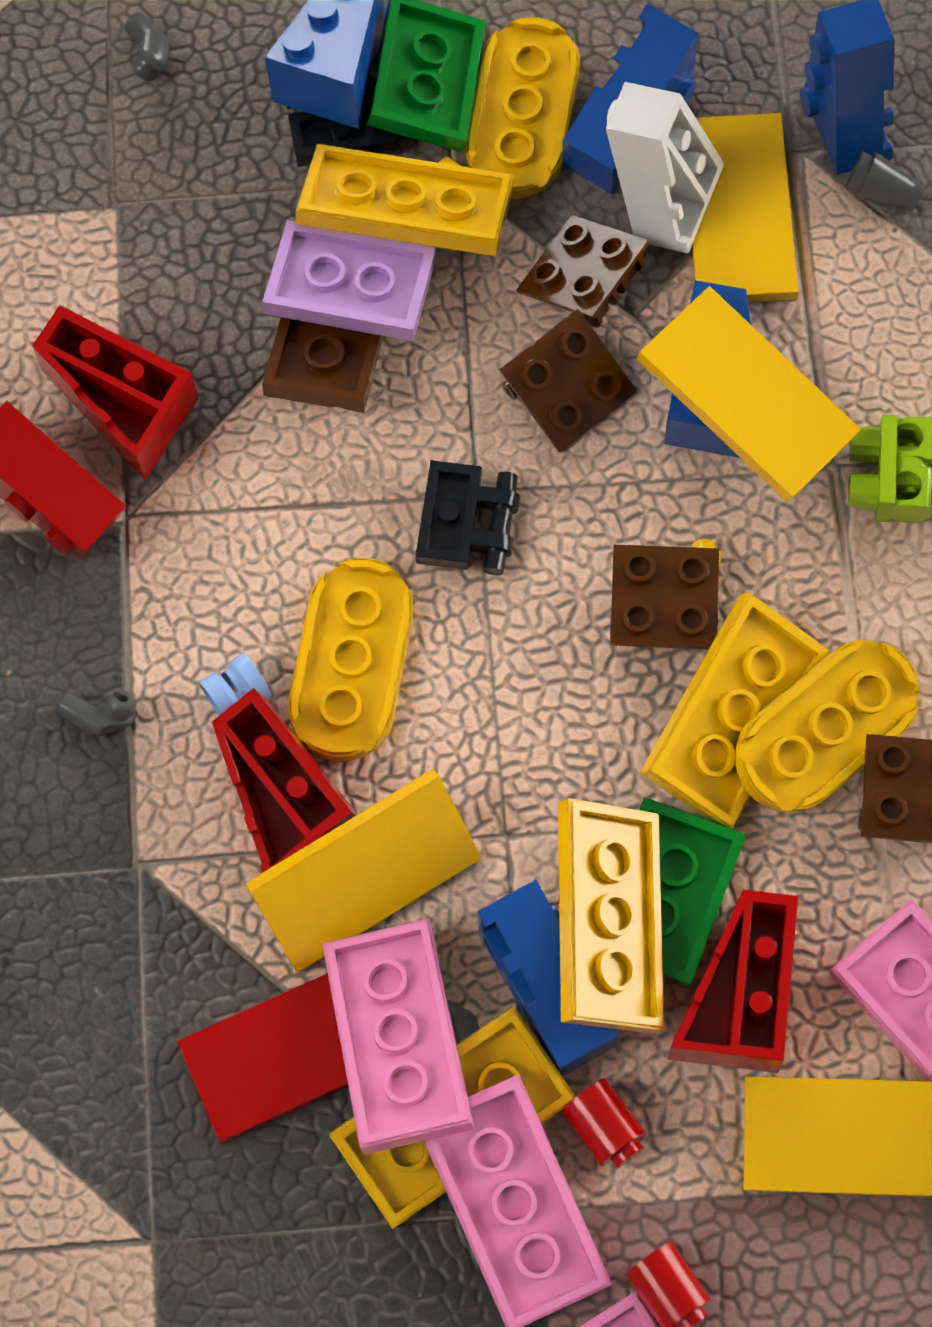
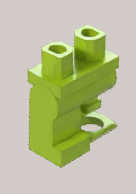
[847,415,932,523]

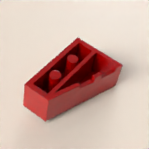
[32,305,199,481]
[0,400,126,559]
[212,688,358,872]
[667,889,799,1073]

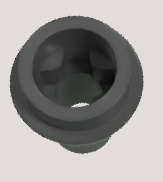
[845,151,925,212]

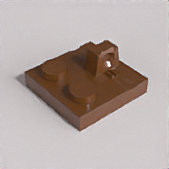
[262,317,384,413]

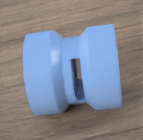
[198,652,272,715]

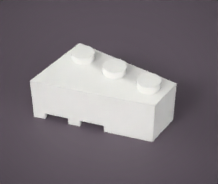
[606,82,724,254]

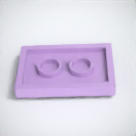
[262,220,436,342]

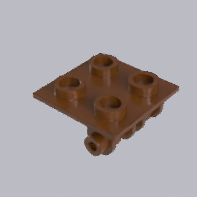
[516,215,650,328]
[499,308,637,452]
[610,544,719,650]
[858,734,932,843]

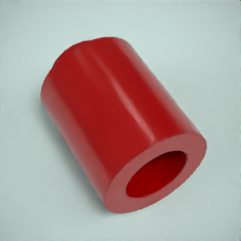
[561,1078,646,1169]
[625,1241,711,1327]

